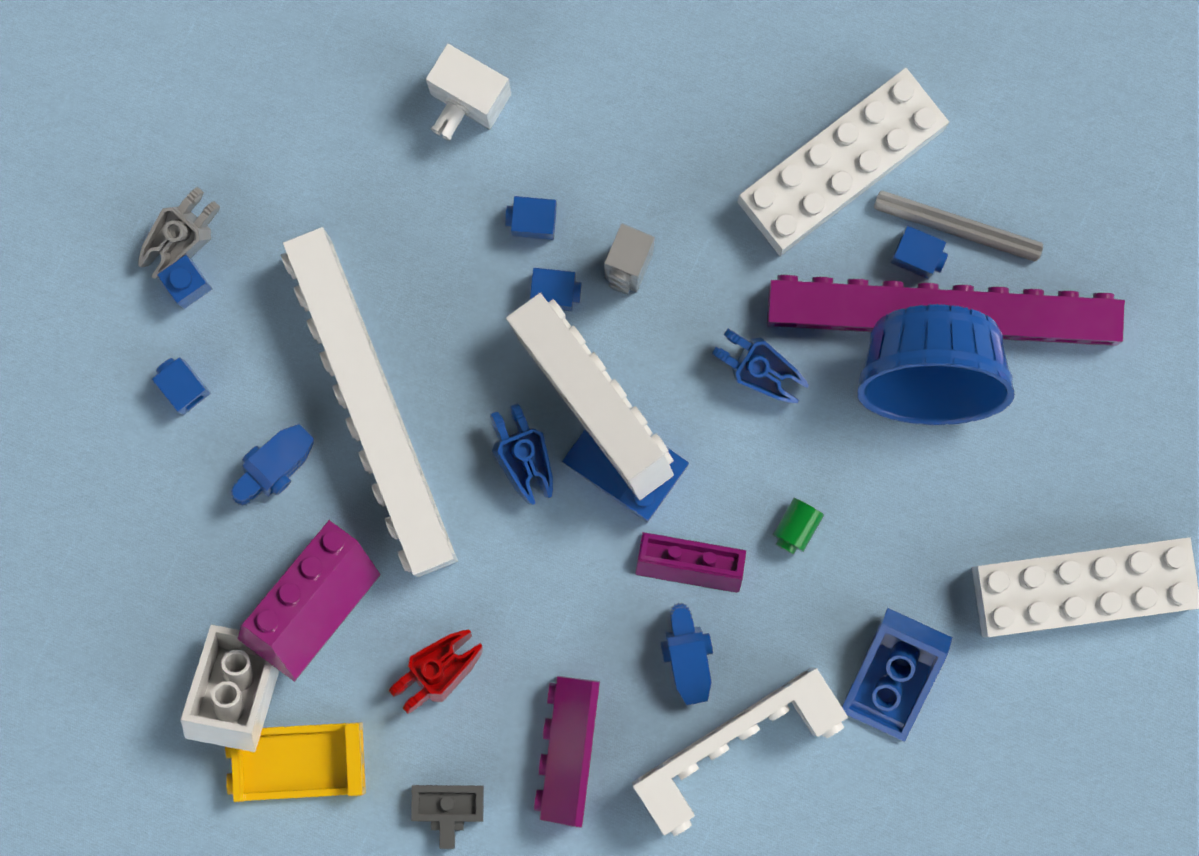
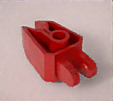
[388,629,483,714]

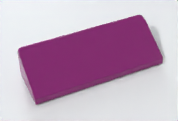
[635,532,747,593]

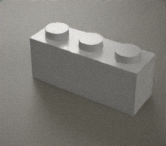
[604,223,655,294]

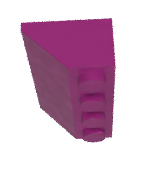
[237,520,381,682]
[534,676,600,828]

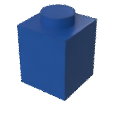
[505,196,557,240]
[890,226,948,279]
[157,255,212,309]
[530,268,582,312]
[152,357,211,415]

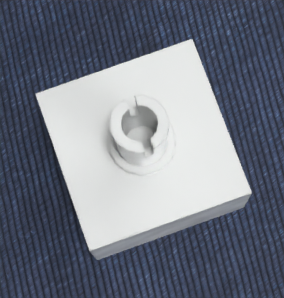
[426,43,511,141]

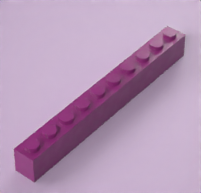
[767,275,1125,346]

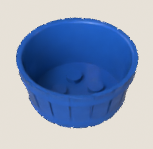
[857,304,1015,425]

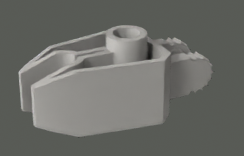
[138,187,220,279]

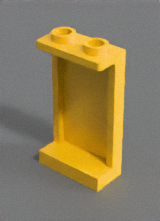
[225,722,366,802]

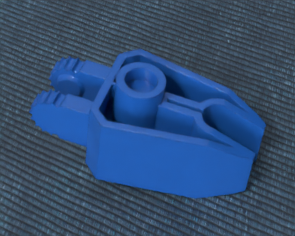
[712,328,809,403]
[490,403,553,505]
[231,424,314,507]
[660,603,713,705]

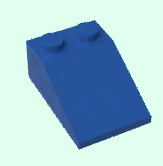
[562,429,689,523]
[842,607,953,742]

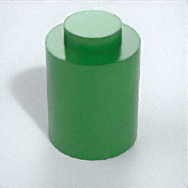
[773,498,824,555]

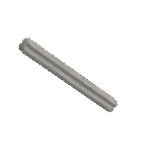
[874,191,1043,261]

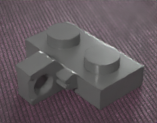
[411,785,484,849]

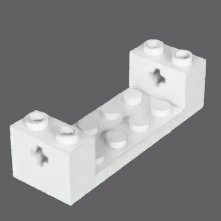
[632,667,848,837]

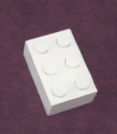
[181,625,279,752]

